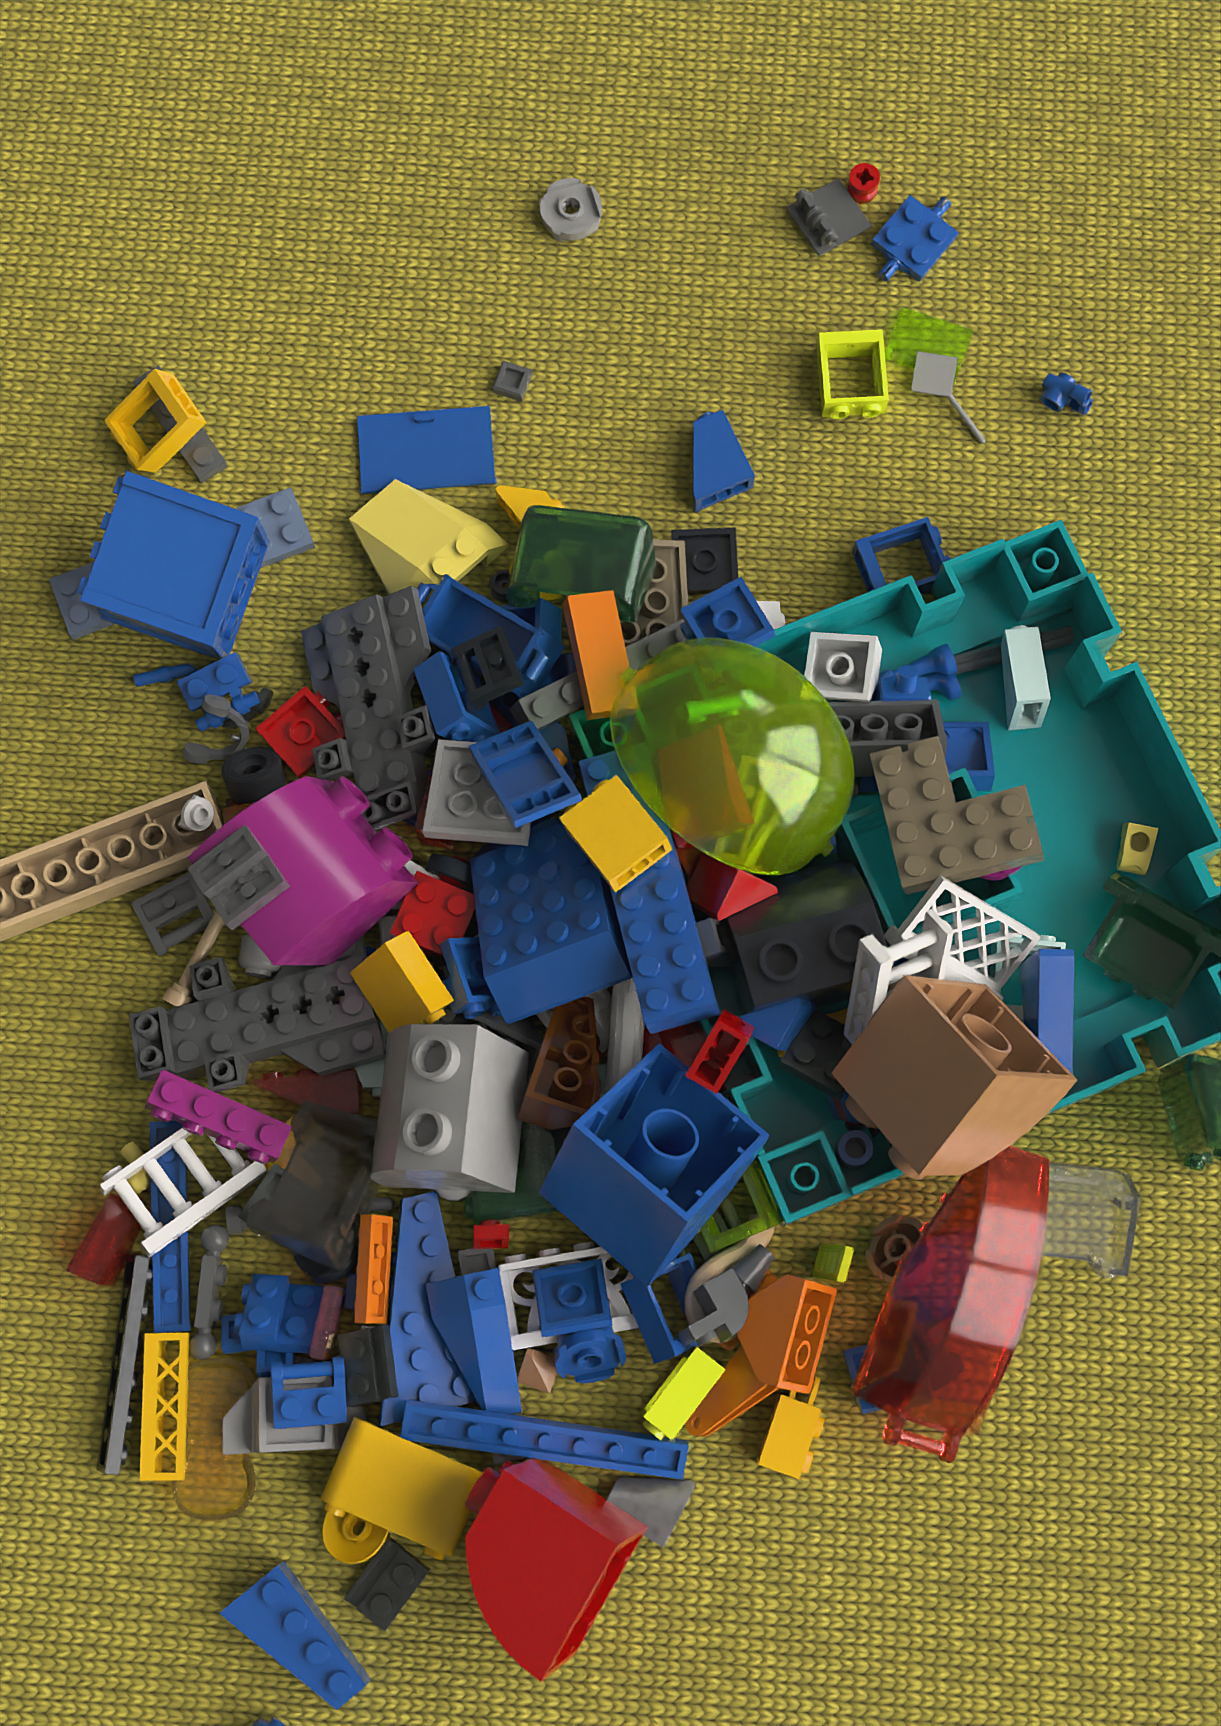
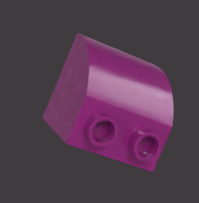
[187,776,418,965]

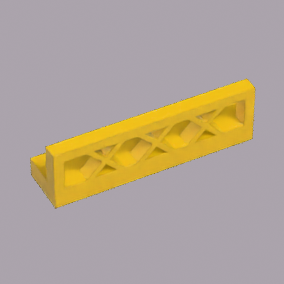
[139,1333,189,1481]

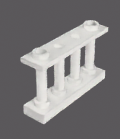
[844,909,954,1045]
[100,1128,267,1258]

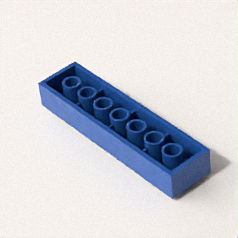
[579,742,720,1034]

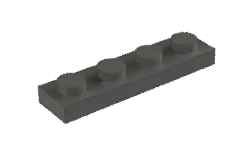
[132,365,228,484]

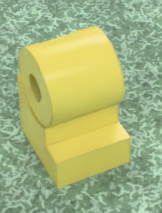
[1116,822,1159,875]

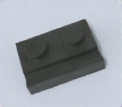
[338,1324,399,1407]
[344,1537,430,1632]

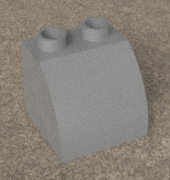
[371,1024,529,1193]

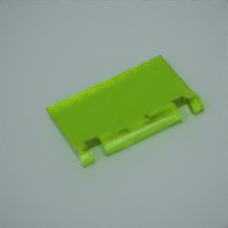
[885,307,974,383]

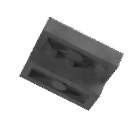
[188,825,290,930]

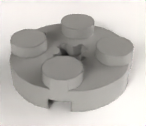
[540,178,602,241]

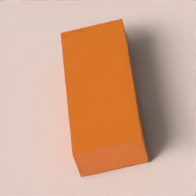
[563,590,638,720]

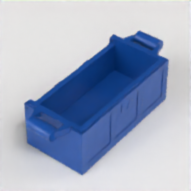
[417,574,565,698]

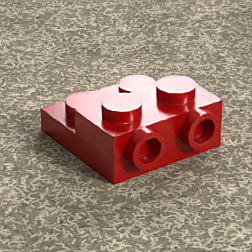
[255,686,347,779]

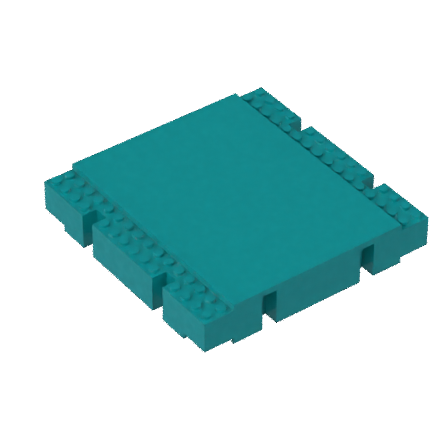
[569,519,1221,1228]

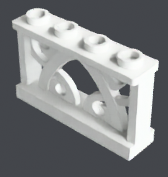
[498,1242,639,1350]

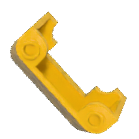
[320,1417,484,1561]

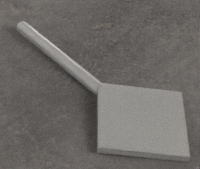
[911,351,985,444]

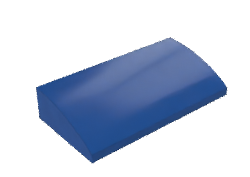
[857,722,995,792]

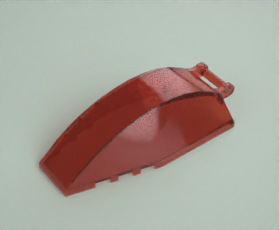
[851,1145,1050,1463]

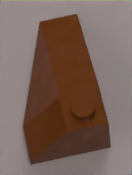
[517,996,602,1130]

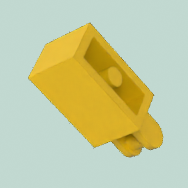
[756,1376,825,1479]

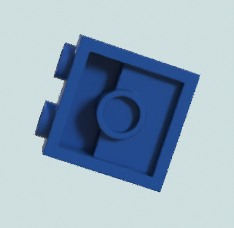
[679,577,775,675]
[440,937,502,1019]
[234,1274,326,1354]

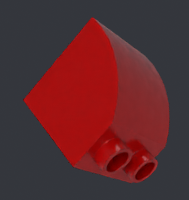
[465,1458,648,1682]

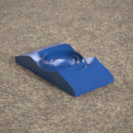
[469,720,582,828]

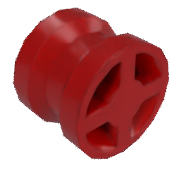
[847,163,880,204]

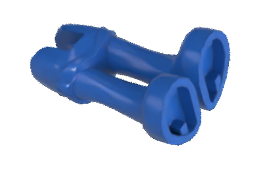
[870,643,962,701]

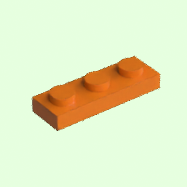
[354,1214,393,1324]

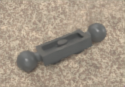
[189,1225,229,1360]

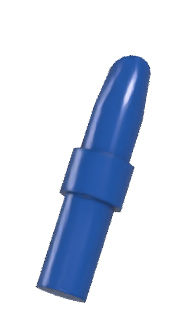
[134,663,198,687]

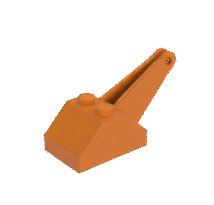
[685,1274,837,1437]

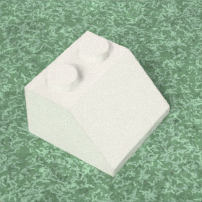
[802,632,882,702]

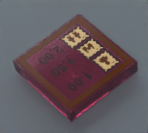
[309,1285,346,1360]

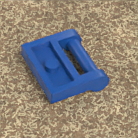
[271,1356,347,1429]

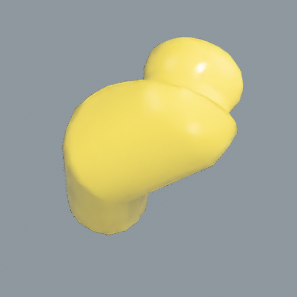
[120,1141,151,1195]

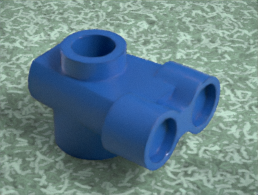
[1039,372,1093,415]

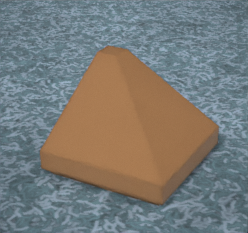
[517,1348,557,1394]

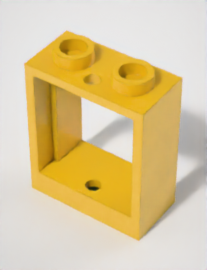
[104,369,207,473]

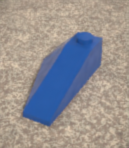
[425,1268,522,1414]

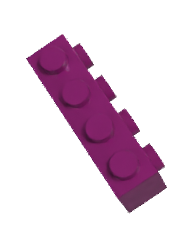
[145,1069,292,1165]

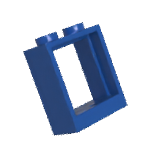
[852,517,950,595]
[414,651,500,742]
[621,1253,698,1364]

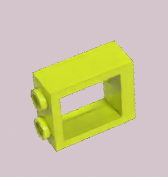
[816,330,889,419]
[641,1346,725,1440]

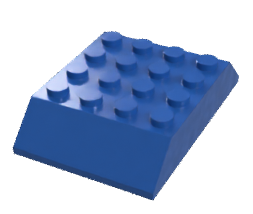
[470,814,633,1024]

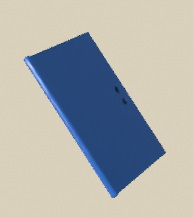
[357,406,497,494]

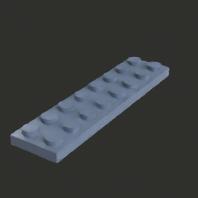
[49,487,315,640]

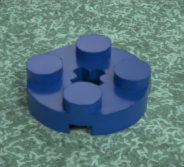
[554,1326,626,1383]

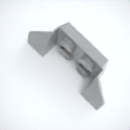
[223,1376,366,1455]

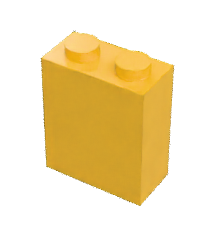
[559,775,673,893]
[350,931,454,1033]

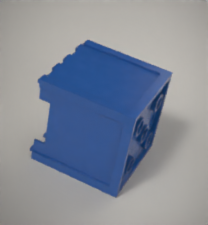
[77,471,270,660]

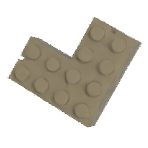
[870,736,1045,895]

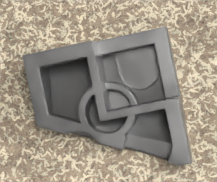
[607,1476,696,1547]

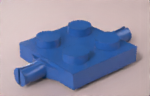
[870,195,959,282]

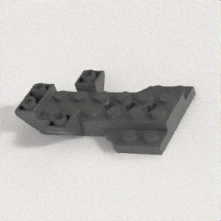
[301,586,435,830]
[129,936,386,1093]

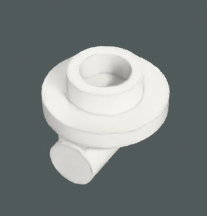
[178,795,214,831]

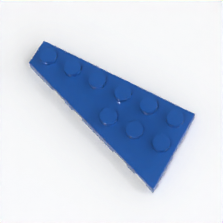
[378,1191,476,1426]

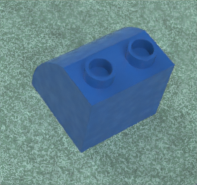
[539,1043,770,1287]

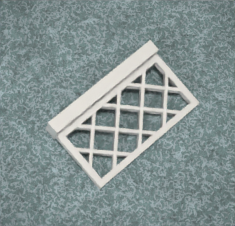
[884,875,1041,1001]

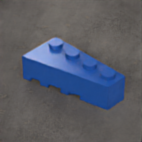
[219,1561,371,1710]

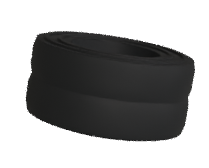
[221,747,285,803]

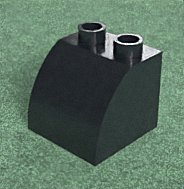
[724,858,893,1015]

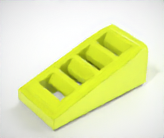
[812,1244,854,1285]

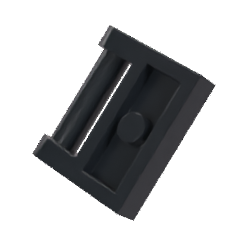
[449,625,525,711]

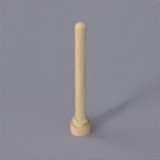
[162,910,224,1007]

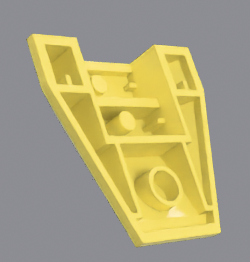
[349,479,509,609]

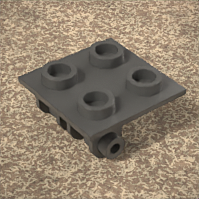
[786,178,872,256]

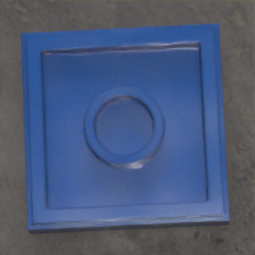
[532,1258,613,1338]

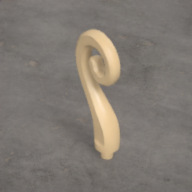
[684,1205,776,1343]

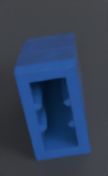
[692,410,755,512]

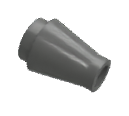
[728,1244,775,1297]

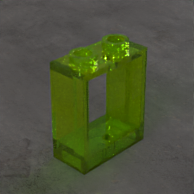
[701,1159,782,1253]

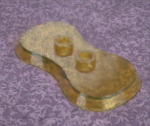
[171,1357,256,1521]

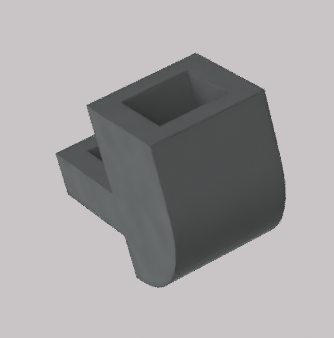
[678,1268,749,1347]

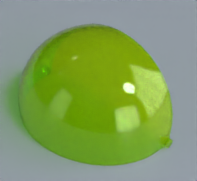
[610,638,854,875]

